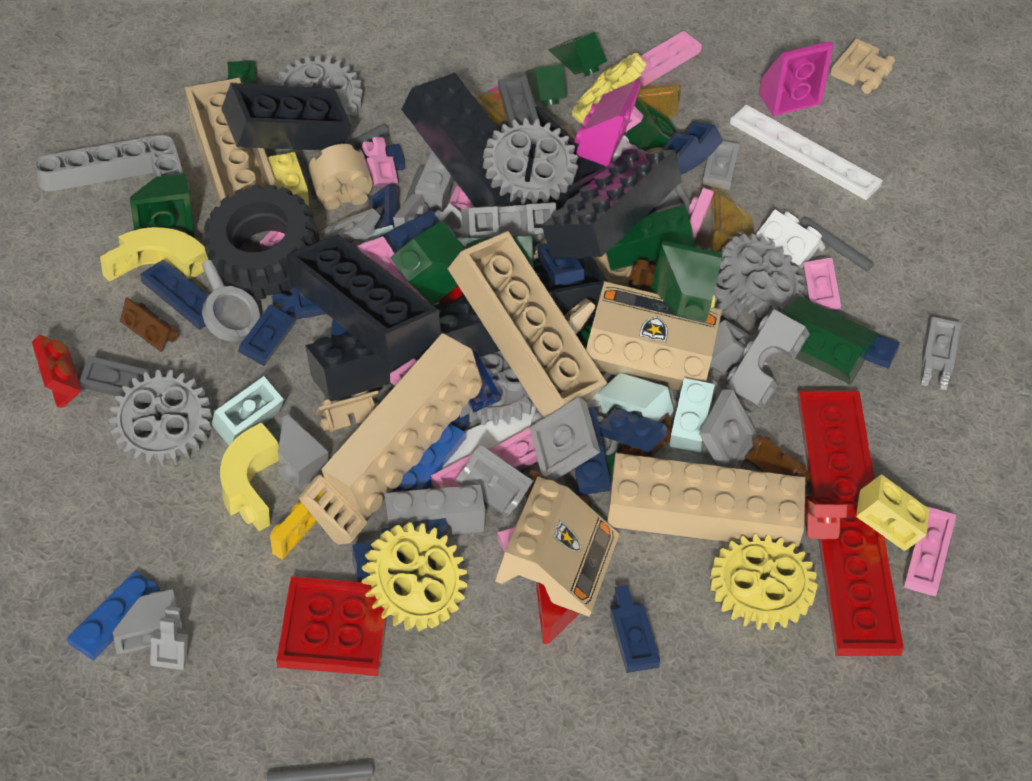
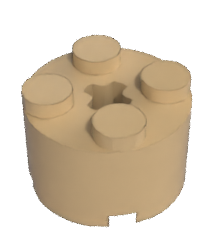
[309,144,372,210]

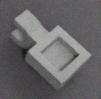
[150,606,188,670]

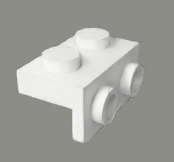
[755,209,825,268]

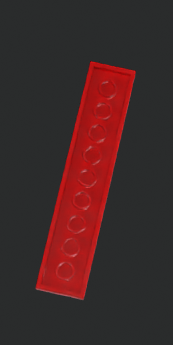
[797,391,904,656]

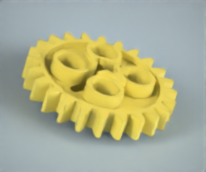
[571,53,647,124]
[362,523,467,631]
[710,534,818,630]

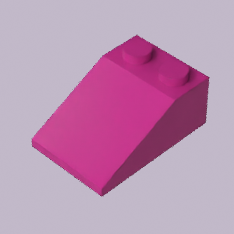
[759,41,834,116]

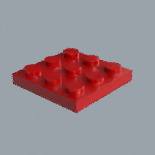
[276,576,386,676]

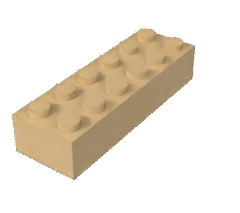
[185,78,278,207]
[448,231,607,418]
[321,333,483,520]
[607,453,805,549]

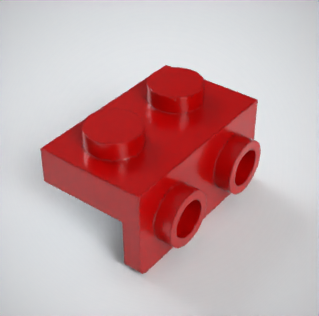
[32,334,81,408]

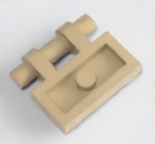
[830,39,895,94]

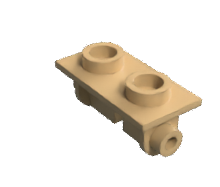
[315,391,379,433]

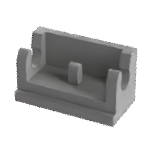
[455,445,533,516]

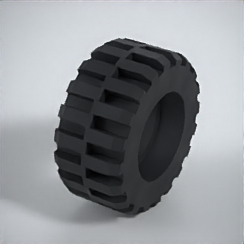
[202,184,320,299]

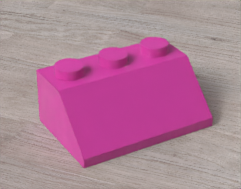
[574,80,642,166]

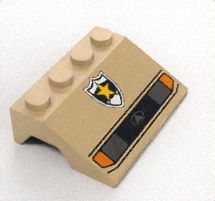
[586,281,722,391]
[495,477,620,617]

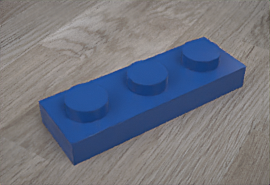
[390,424,466,493]
[67,571,161,661]

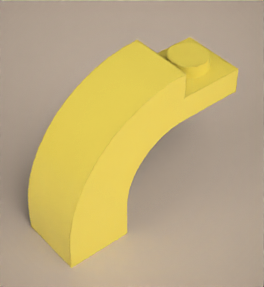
[100,227,208,282]
[220,422,279,531]

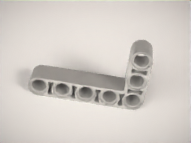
[35,135,183,191]

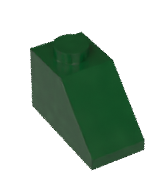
[548,32,607,77]
[525,65,567,106]

